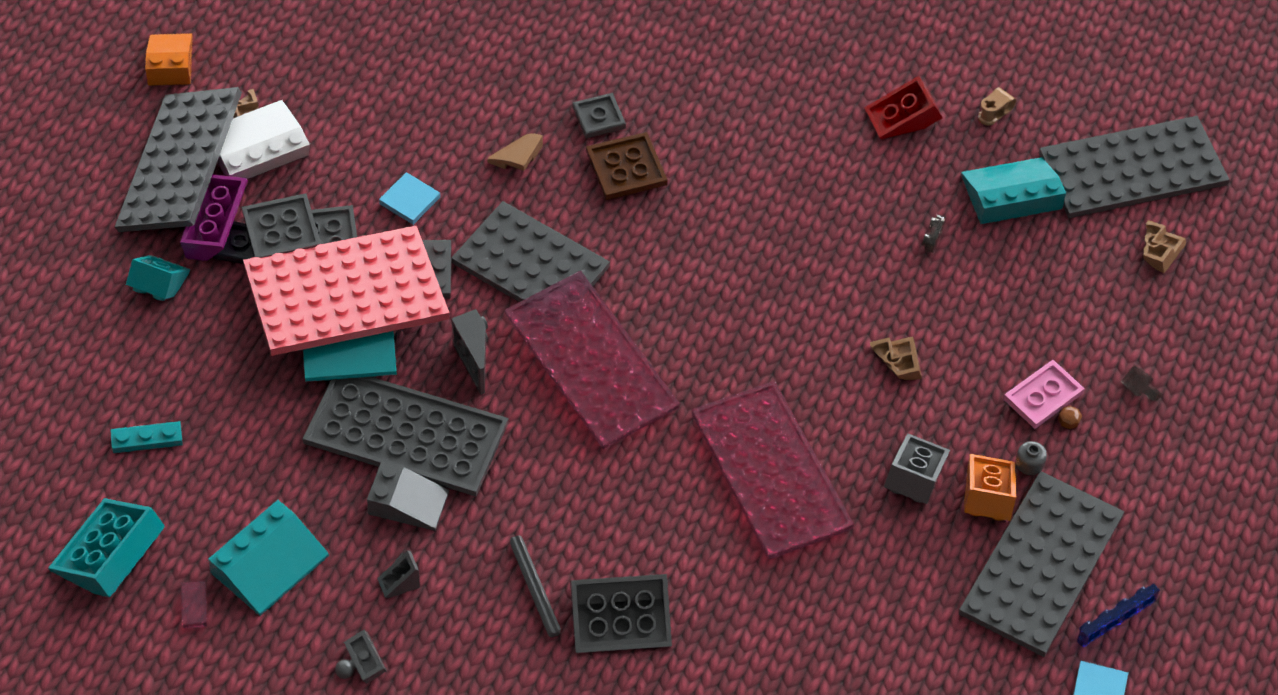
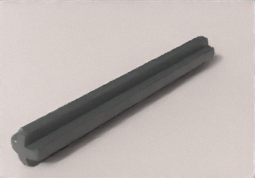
[510,535,561,638]

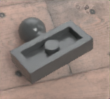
[335,630,387,684]

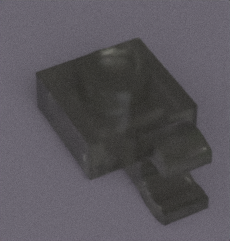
[1121,364,1163,401]

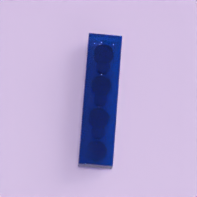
[1077,583,1160,647]

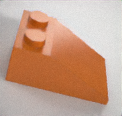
[145,34,193,85]
[964,454,1016,521]

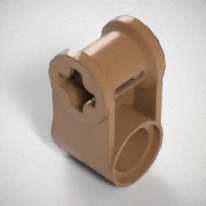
[978,87,1016,126]

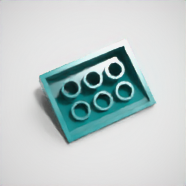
[961,157,1066,224]
[303,331,397,382]
[48,498,165,597]
[208,500,329,616]

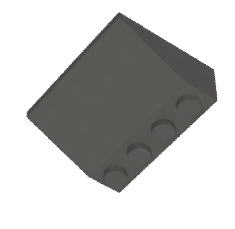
[570,574,672,653]

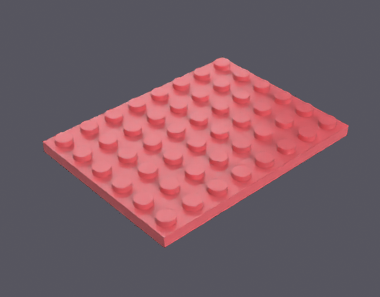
[243,226,450,356]

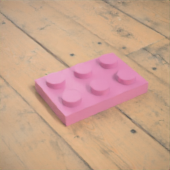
[1003,360,1085,429]

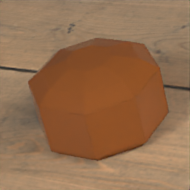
[1058,406,1082,429]

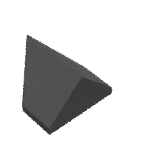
[377,549,420,598]

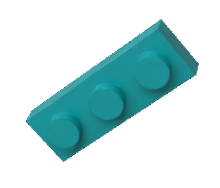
[111,421,183,453]

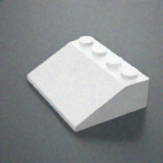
[217,100,310,179]

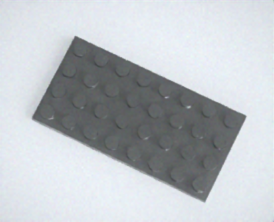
[115,87,242,232]
[1039,116,1230,218]
[303,377,509,496]
[958,471,1125,657]

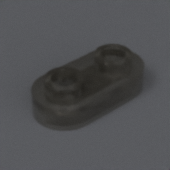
[922,214,946,254]

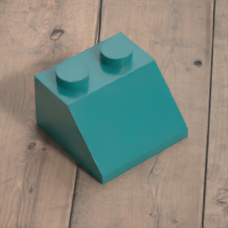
[126,255,190,301]

